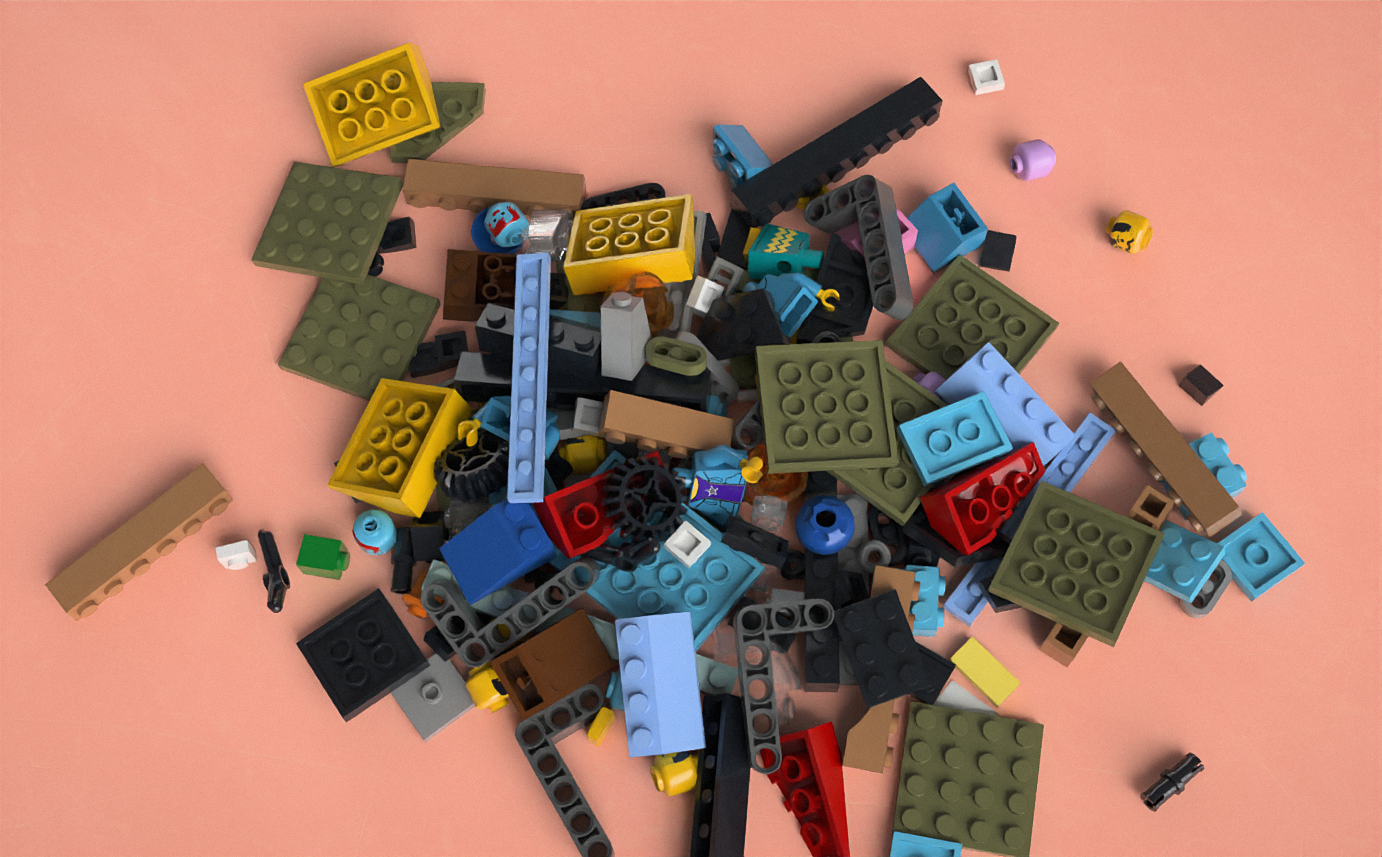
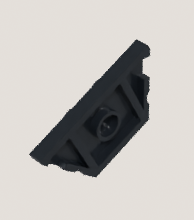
[796,233,874,344]
[696,288,791,361]
[902,487,1012,567]

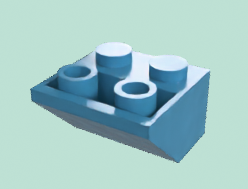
[712,124,773,188]
[907,182,988,273]

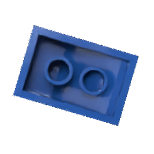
[439,499,557,605]

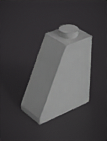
[601,292,652,381]

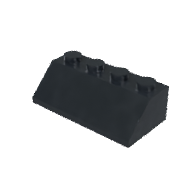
[475,303,602,381]

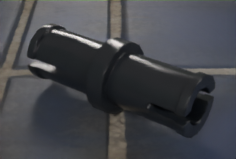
[390,527,417,594]
[1140,752,1205,812]

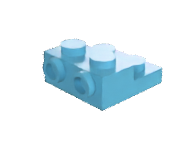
[1161,432,1247,521]
[871,565,945,637]

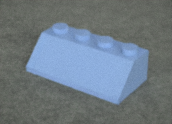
[934,342,1076,466]
[615,612,706,758]

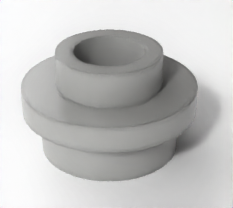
[858,540,891,573]

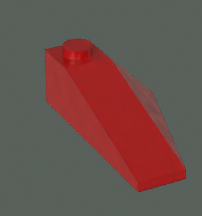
[919,442,1046,555]
[532,450,663,559]
[760,721,850,857]

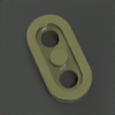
[645,336,707,376]

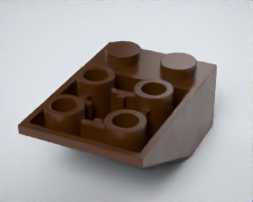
[443,249,517,322]
[490,607,615,721]

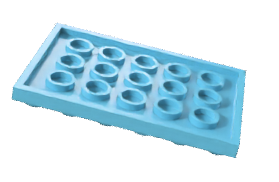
[548,450,765,653]

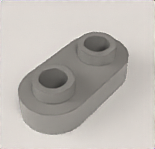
[1179,560,1232,618]

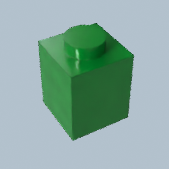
[296,534,350,580]

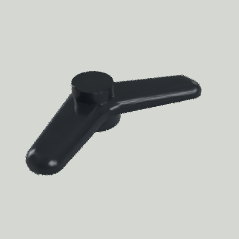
[258,529,290,613]
[579,537,661,572]

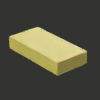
[949,636,1021,708]

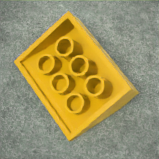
[303,42,441,168]
[564,194,695,295]
[327,378,473,518]

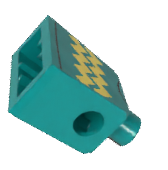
[748,224,824,279]

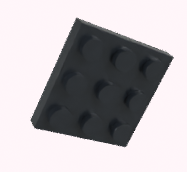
[296,588,431,723]

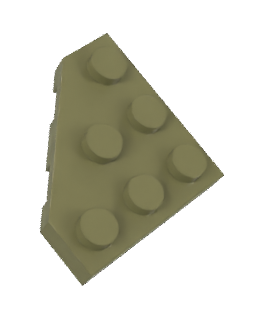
[390,82,486,163]

